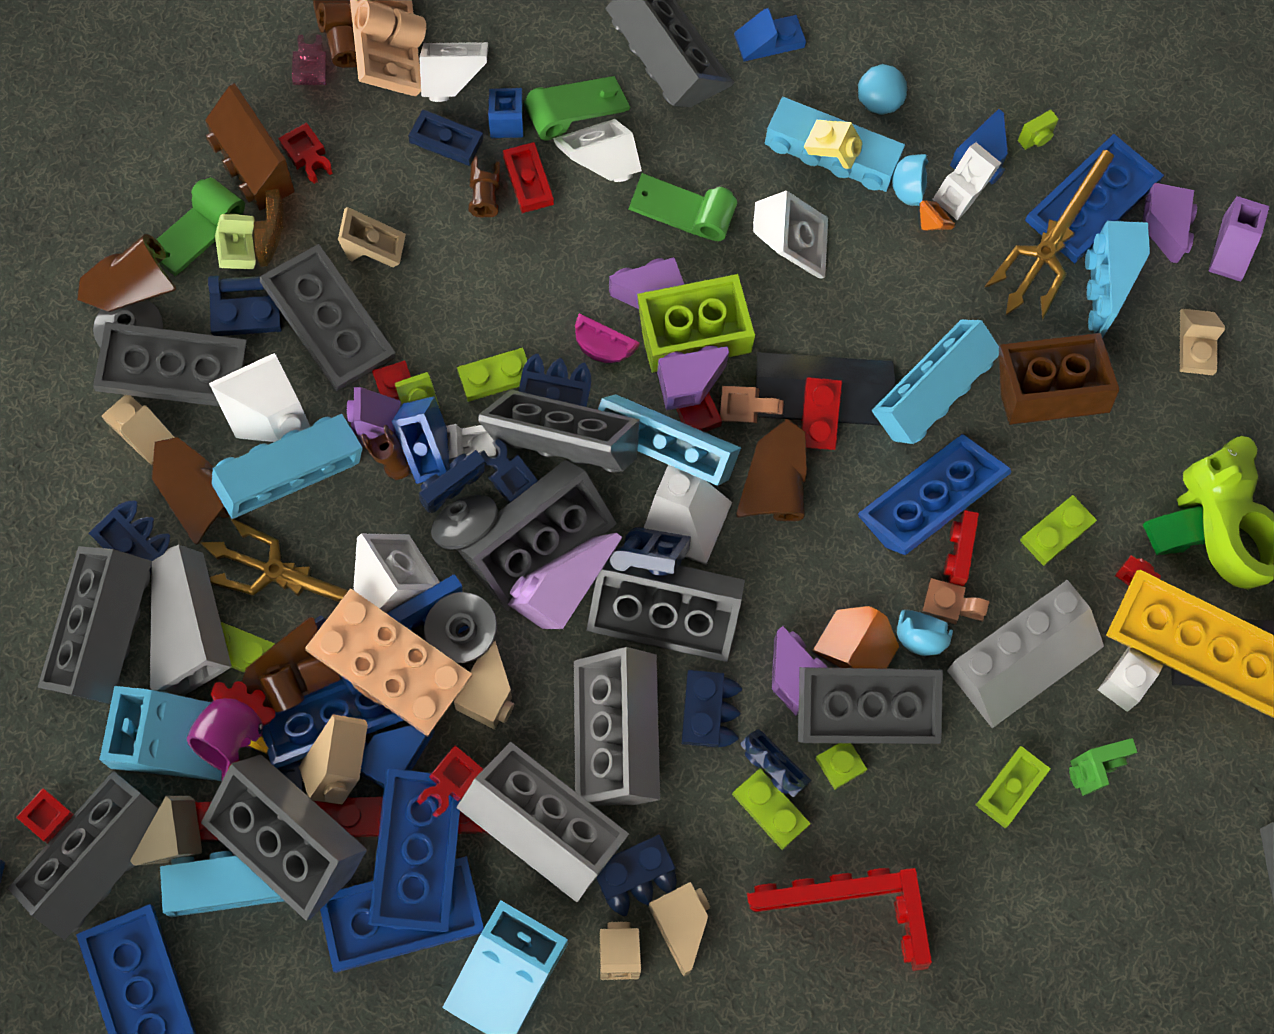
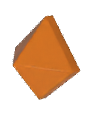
[919,200,955,230]

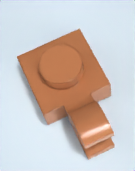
[720,386,784,423]
[922,578,989,624]

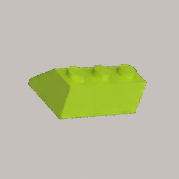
[637,274,755,373]

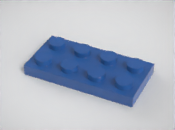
[1025,134,1164,264]
[368,768,461,933]
[320,856,484,973]
[76,904,197,1034]

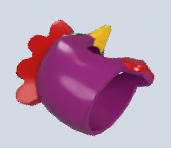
[187,681,276,781]

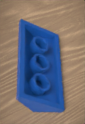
[858,434,1011,555]
[262,679,403,768]

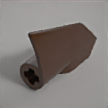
[313,0,357,68]
[77,234,176,312]
[736,419,806,521]
[152,437,230,545]
[242,617,340,712]

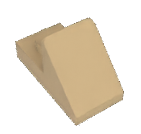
[338,207,406,267]
[1180,309,1225,375]
[102,395,175,465]

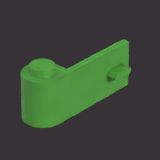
[524,76,630,141]
[628,173,737,241]
[156,177,245,276]

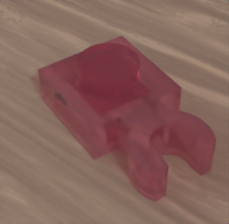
[292,35,327,85]

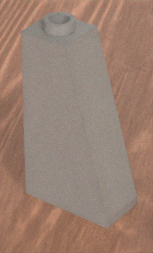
[150,545,232,696]

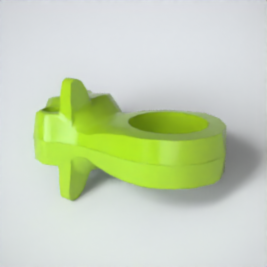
[1177,436,1274,590]

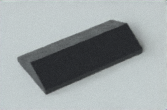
[755,352,895,426]

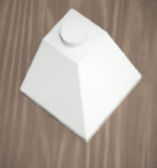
[420,42,488,102]
[553,119,642,182]
[753,191,828,278]
[209,353,310,442]
[644,465,732,565]
[354,533,440,613]

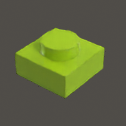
[1018,110,1059,150]
[394,372,440,408]
[815,743,868,790]

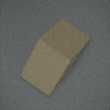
[130,796,202,866]

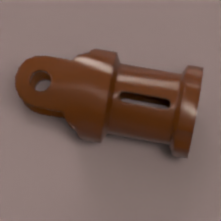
[468,156,500,217]
[362,425,411,480]

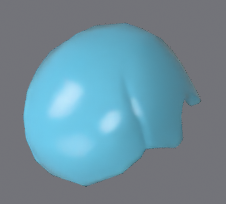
[858,64,907,115]
[892,154,928,206]
[897,610,953,656]

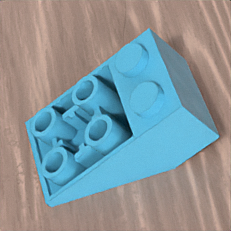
[1085,221,1150,338]
[100,686,222,781]
[442,900,568,1034]

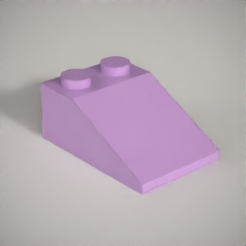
[508,533,622,629]

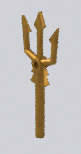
[984,150,1114,321]
[200,517,349,602]

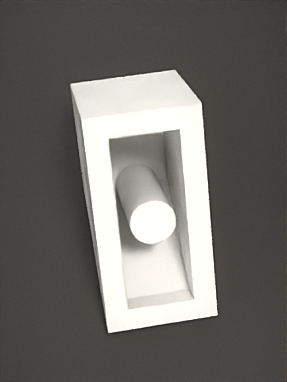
[1097,647,1164,712]

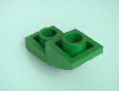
[1142,506,1205,555]

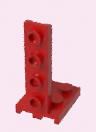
[747,868,932,971]

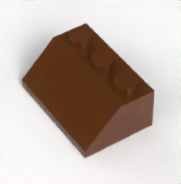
[205,83,295,211]
[999,333,1119,425]

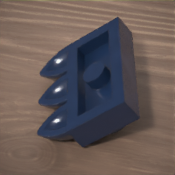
[518,353,591,407]
[419,450,485,513]
[89,501,170,575]
[681,670,742,747]
[740,729,812,797]
[596,834,677,916]

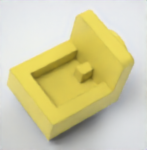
[804,120,862,169]

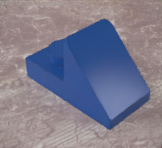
[734,8,806,62]
[488,88,523,138]

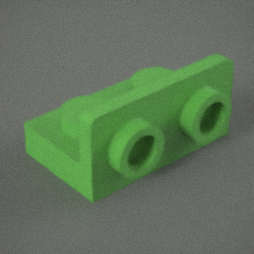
[1069,738,1138,796]

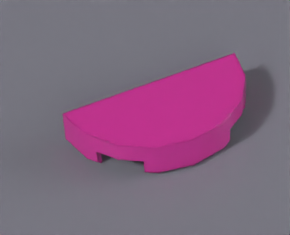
[575,313,640,363]

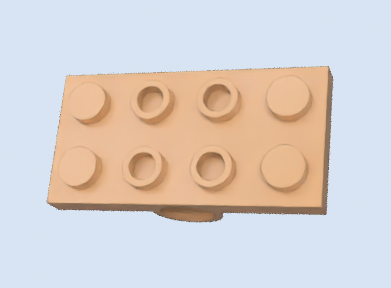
[350,0,426,96]
[305,588,472,737]

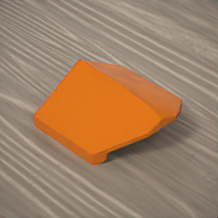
[813,606,899,669]

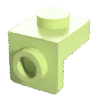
[215,214,256,269]

